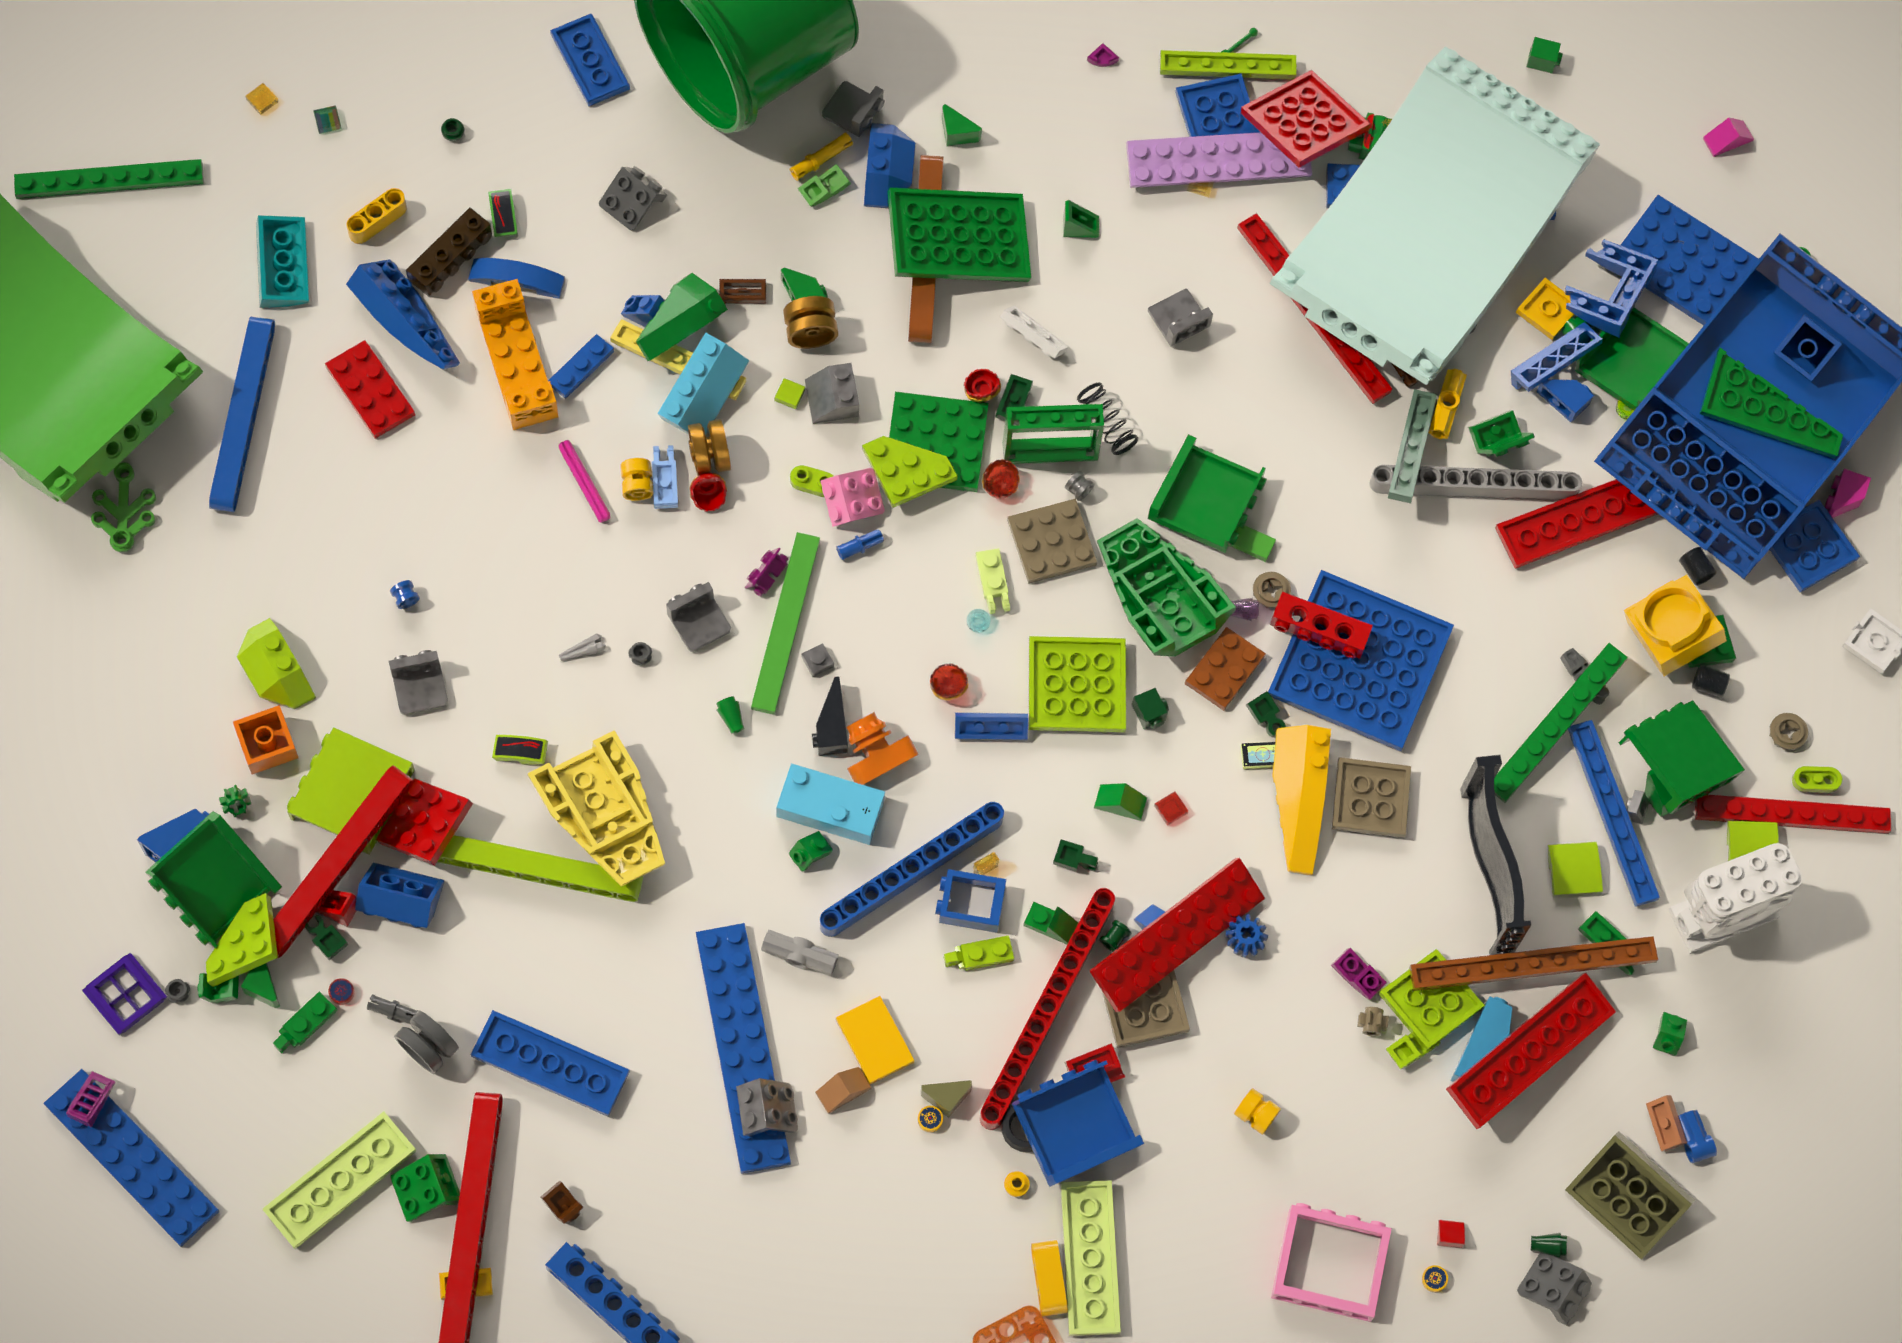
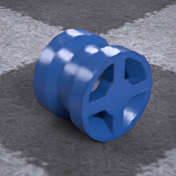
[390,580,420,609]

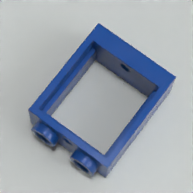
[935,869,1006,933]

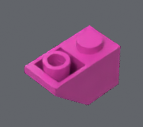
[1824,468,1871,518]

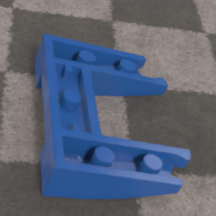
[1565,239,1658,337]

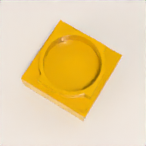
[1624,574,1727,677]

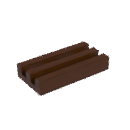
[719,279,766,304]

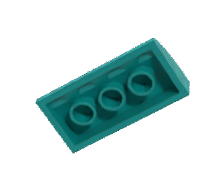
[256,215,309,308]

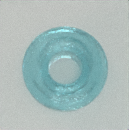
[966,609,991,633]

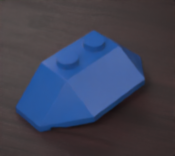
[864,123,916,208]

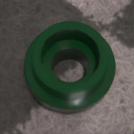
[441,118,464,141]

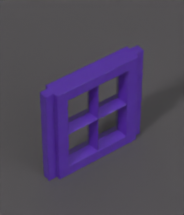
[82,953,167,1035]

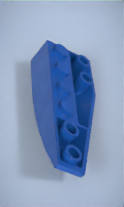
[346,259,460,369]

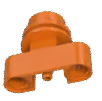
[846,712,919,785]

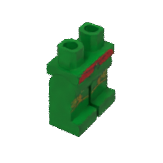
[1348,113,1392,160]

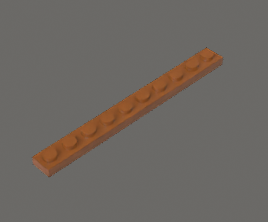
[1409,936,1658,991]

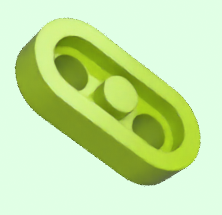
[790,465,834,497]
[1792,766,1842,793]

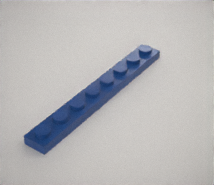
[1568,720,1660,907]

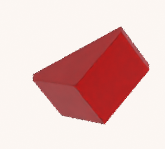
[317,890,357,927]

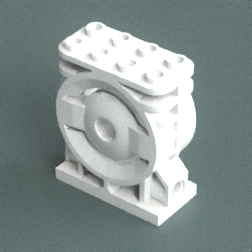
[1669,843,1802,953]

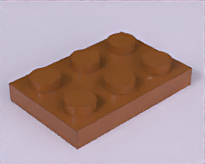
[1185,627,1266,711]

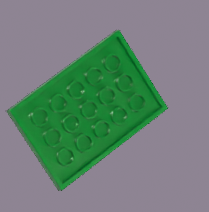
[887,188,1031,282]

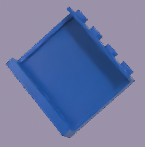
[1012,1059,1144,1187]

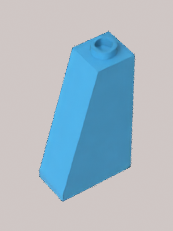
[1450,997,1512,1082]

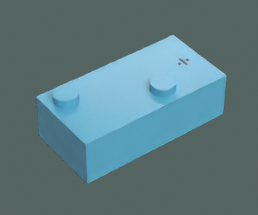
[776,763,885,845]

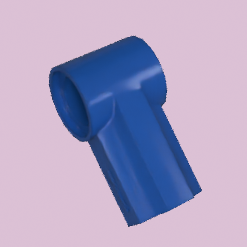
[1678,1110,1717,1163]

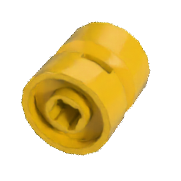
[620,458,654,501]
[1234,1088,1281,1135]

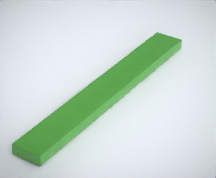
[751,532,820,715]

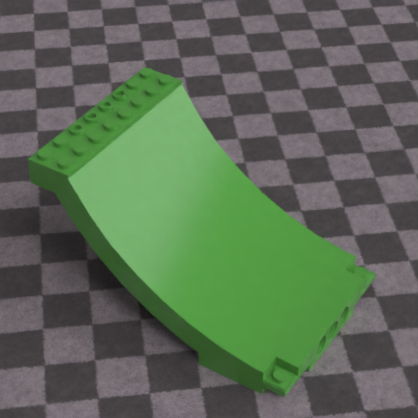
[0,194,203,503]

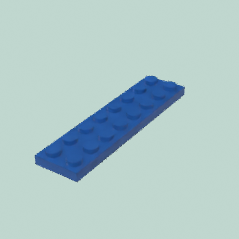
[43,1069,219,1247]

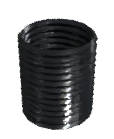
[1679,547,1717,586]
[1692,664,1730,698]

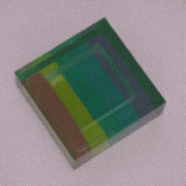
[313,105,342,134]

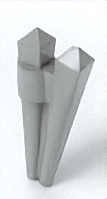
[559,633,606,661]

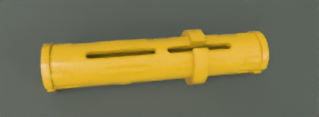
[789,132,853,181]

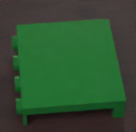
[1575,306,1692,411]
[1147,434,1267,553]
[1618,700,1745,813]
[145,811,282,948]

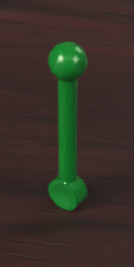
[1221,28,1258,53]

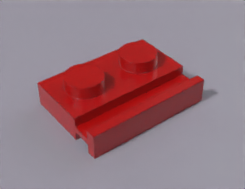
[1064,1043,1125,1083]

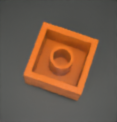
[233,705,299,775]

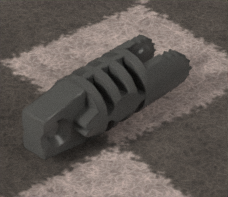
[1560,648,1610,705]

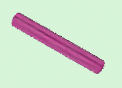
[559,440,610,523]

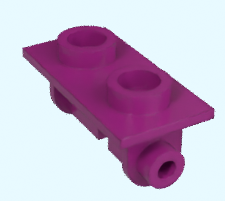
[744,548,788,597]

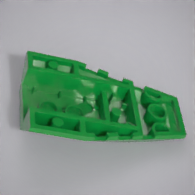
[1097,518,1236,657]

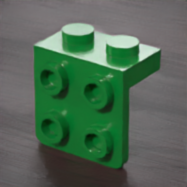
[1468,410,1535,457]

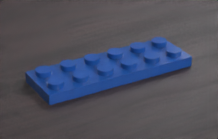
[470,1010,630,1117]

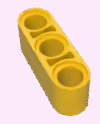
[346,188,407,244]
[1031,1240,1068,1317]

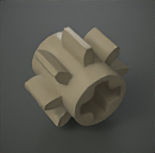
[1357,1007,1389,1036]

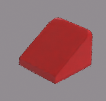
[1437,1220,1465,1248]

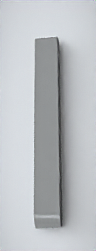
[1369,465,1582,500]

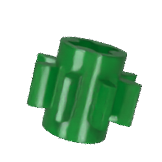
[219,785,251,817]

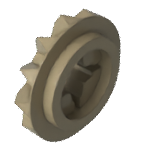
[1253,572,1291,608]
[1769,713,1808,750]

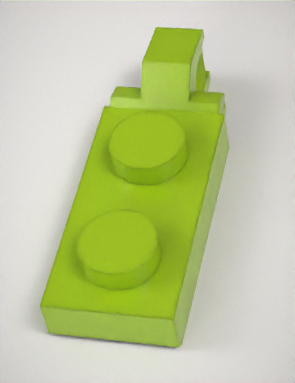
[943,935,1014,971]

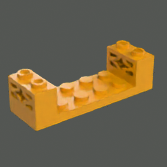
[472,279,559,430]

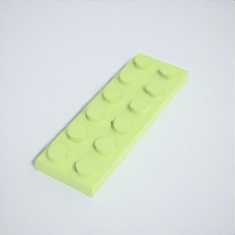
[262,1111,416,1249]
[1060,1180,1121,1336]

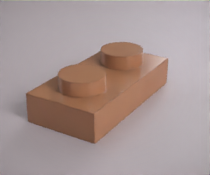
[1646,1095,1687,1151]

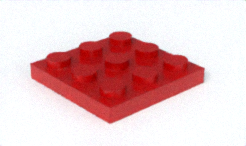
[376,778,473,866]

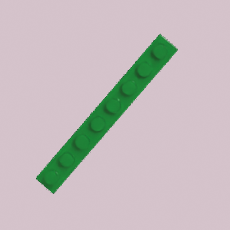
[14,159,204,199]
[1494,643,1628,803]

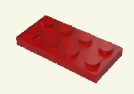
[325,340,415,439]

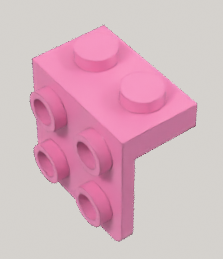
[821,468,885,527]

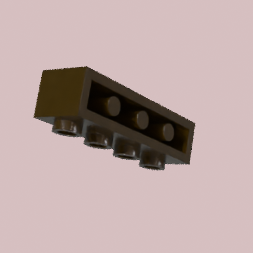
[406,207,492,297]

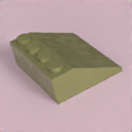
[1565,1131,1695,1260]

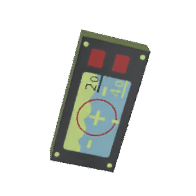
[1241,742,1275,769]

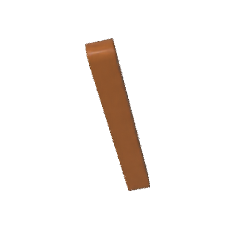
[908,155,944,343]

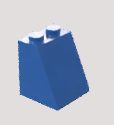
[137,809,209,863]

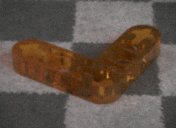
[972,1305,1056,1343]

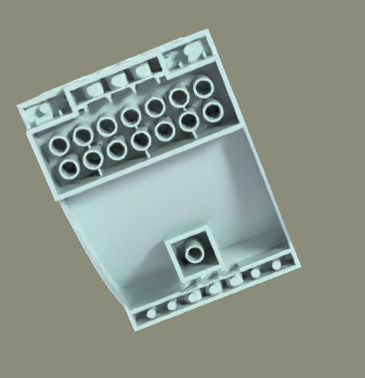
[1269,46,1600,385]

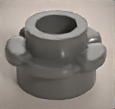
[628,642,652,665]
[165,979,190,1003]

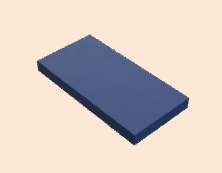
[550,13,630,107]

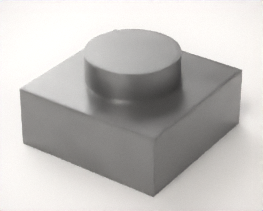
[801,643,834,677]
[1627,790,1650,824]

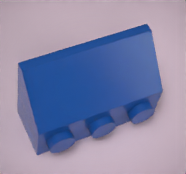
[355,862,444,928]

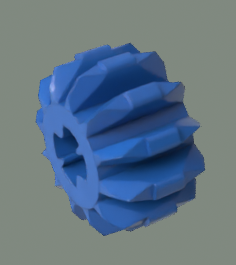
[1225,914,1268,957]

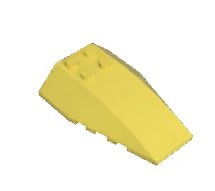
[527,730,665,887]

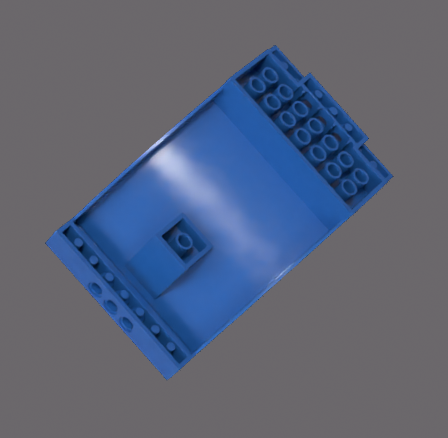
[1594,233,1902,579]

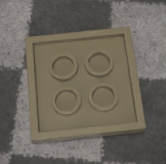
[1007,498,1097,584]
[1332,757,1411,838]
[1102,970,1190,1048]

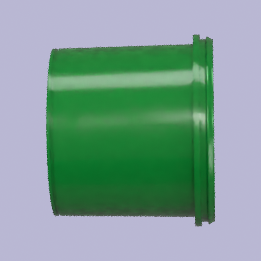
[634,0,859,133]

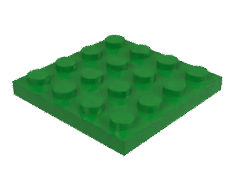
[889,391,989,492]

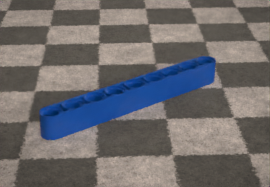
[209,316,275,512]
[820,802,1004,937]

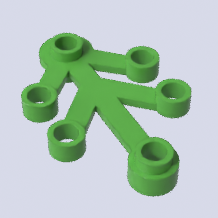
[91,462,156,552]

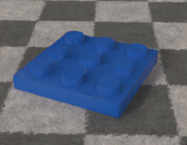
[1175,74,1260,137]
[1769,500,1860,593]

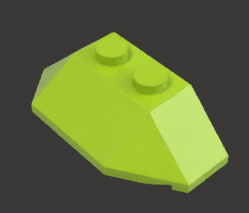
[237,618,316,709]

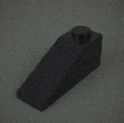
[812,676,848,756]

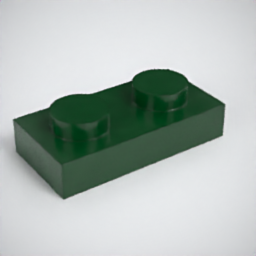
[995,374,1033,425]

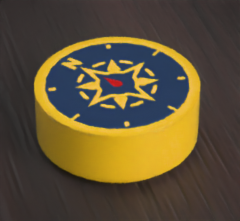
[918,1106,943,1132]
[1422,1265,1448,1292]

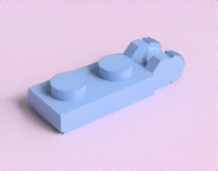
[652,445,678,509]

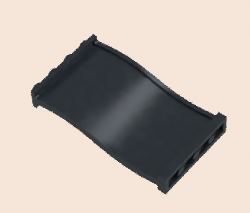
[1460,755,1531,955]

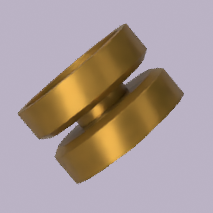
[783,296,838,349]
[688,419,731,476]

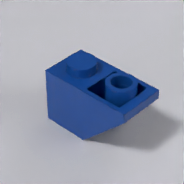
[621,295,665,327]

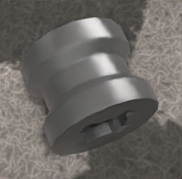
[1065,471,1095,501]

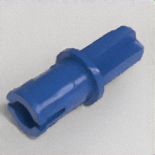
[836,530,884,560]

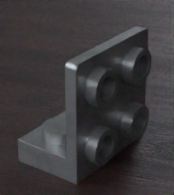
[1148,288,1213,347]

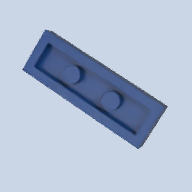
[548,334,614,399]
[955,713,1028,740]

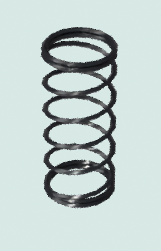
[1077,382,1139,455]

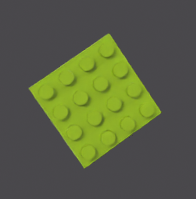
[1028,636,1126,732]

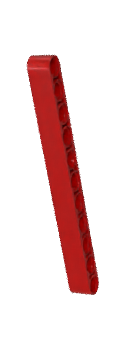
[980,888,1115,1130]
[438,1092,503,1343]

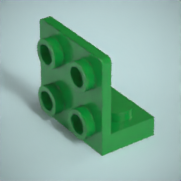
[390,1154,460,1222]

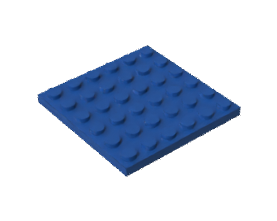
[1268,570,1454,751]

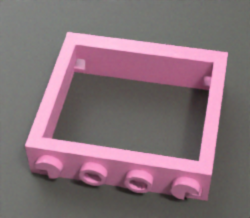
[1271,1203,1392,1322]

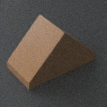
[815,1067,872,1114]

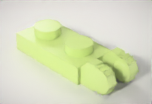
[975,548,1010,614]

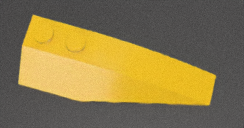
[1272,725,1331,875]

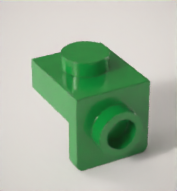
[789,831,833,872]
[197,973,239,1003]
[1653,1012,1687,1056]

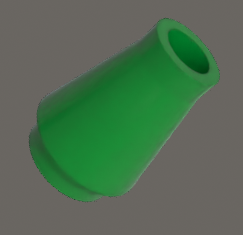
[716,696,745,734]

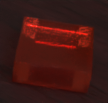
[1154,791,1188,826]

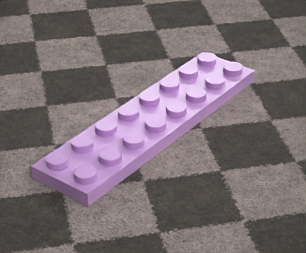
[1126,133,1312,188]

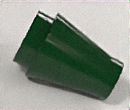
[1531,1233,1567,1258]

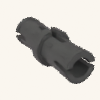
[367,994,419,1024]

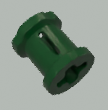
[1099,920,1131,952]

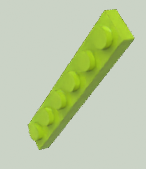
[1160,50,1297,79]

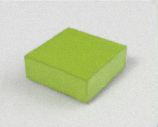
[774,378,805,409]

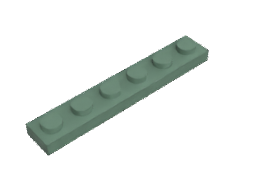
[1388,389,1437,504]

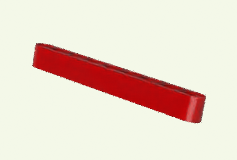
[273,765,414,958]

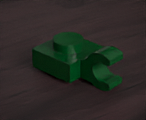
[1053,839,1098,872]

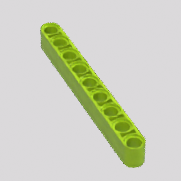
[437,835,644,902]

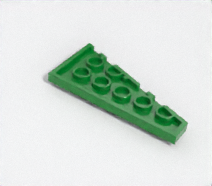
[1699,348,1843,459]

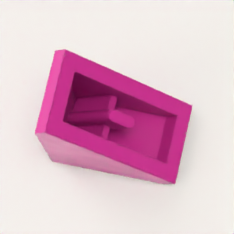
[1703,118,1754,157]

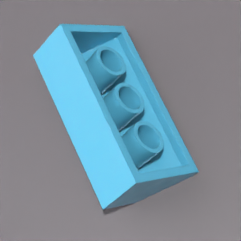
[657,332,749,435]

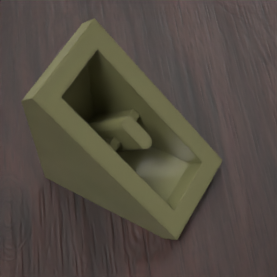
[921,1080,972,1118]

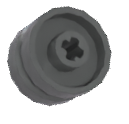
[394,1011,459,1074]

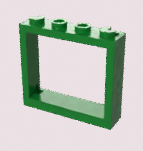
[1002,404,1104,464]

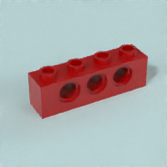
[1270,592,1373,659]

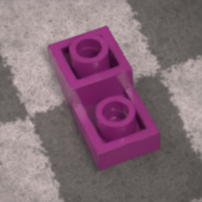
[1331,948,1387,1000]

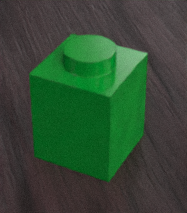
[1526,37,1563,73]

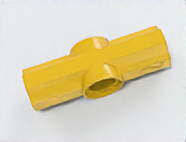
[1428,368,1467,440]

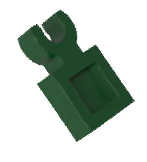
[1246,691,1286,737]
[305,915,348,960]

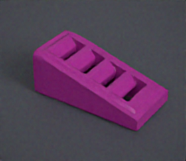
[66,1071,116,1127]

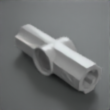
[761,930,839,976]

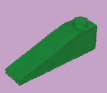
[636,273,728,361]

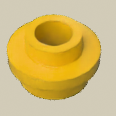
[1004,1171,1030,1197]

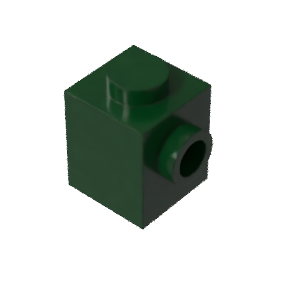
[1132,688,1169,730]

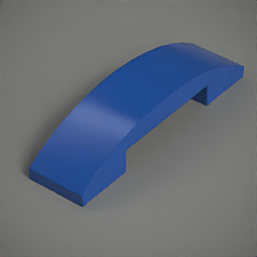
[468,258,565,299]

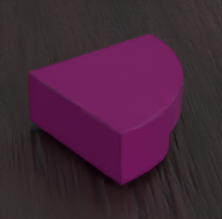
[1087,43,1119,67]

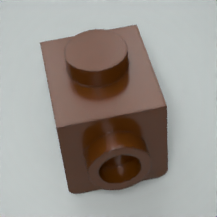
[540,1181,583,1224]

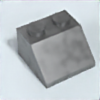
[805,363,859,424]

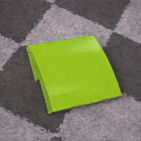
[1727,821,1779,861]
[1547,842,1603,895]

